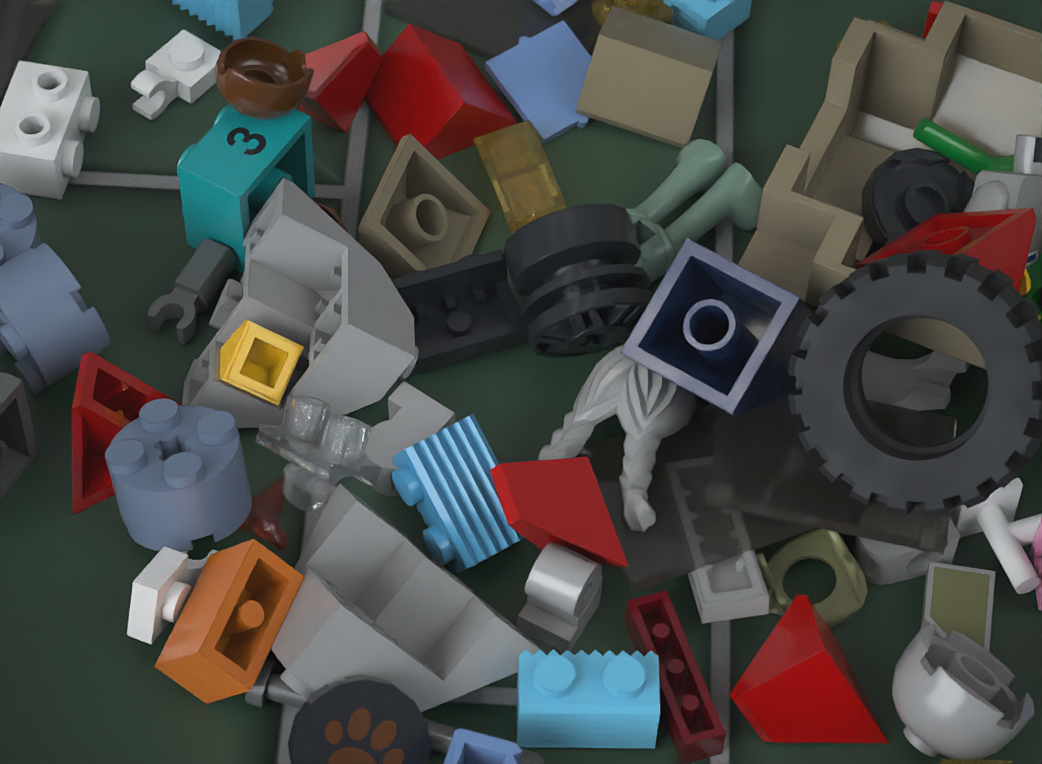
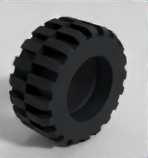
[788,250,1042,517]

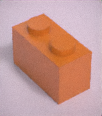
[154,539,304,704]

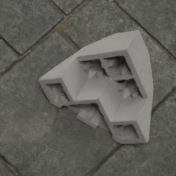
[182,178,419,428]
[271,483,544,712]

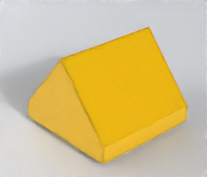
[219,320,304,406]

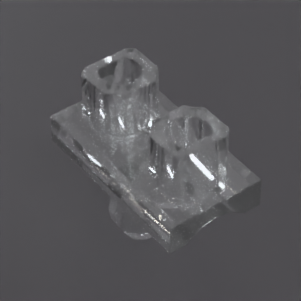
[255,395,381,511]

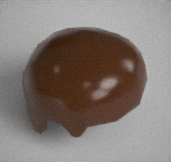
[215,36,314,121]

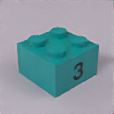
[177,104,315,273]

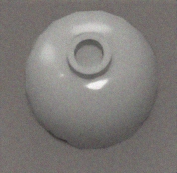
[892,624,1035,760]

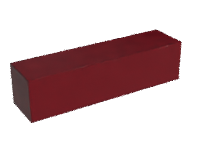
[624,590,726,764]

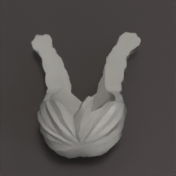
[537,345,697,532]

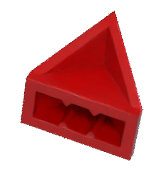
[297,31,383,133]
[72,351,182,515]
[489,457,629,567]
[729,595,889,743]

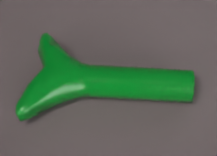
[913,117,1014,175]

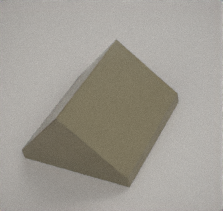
[575,6,723,148]
[358,134,491,280]

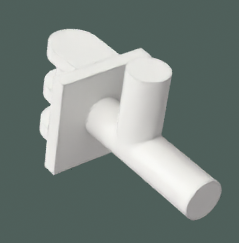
[949,478,1042,594]

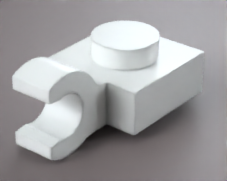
[131,29,221,120]
[127,546,219,644]

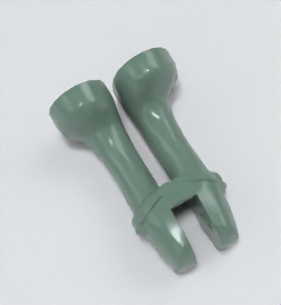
[626,139,763,283]

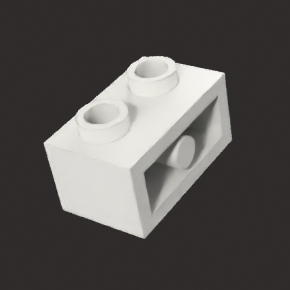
[0,60,100,200]

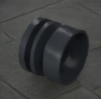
[503,204,653,358]

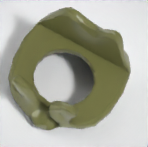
[756,524,868,630]

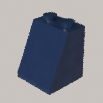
[620,238,812,417]

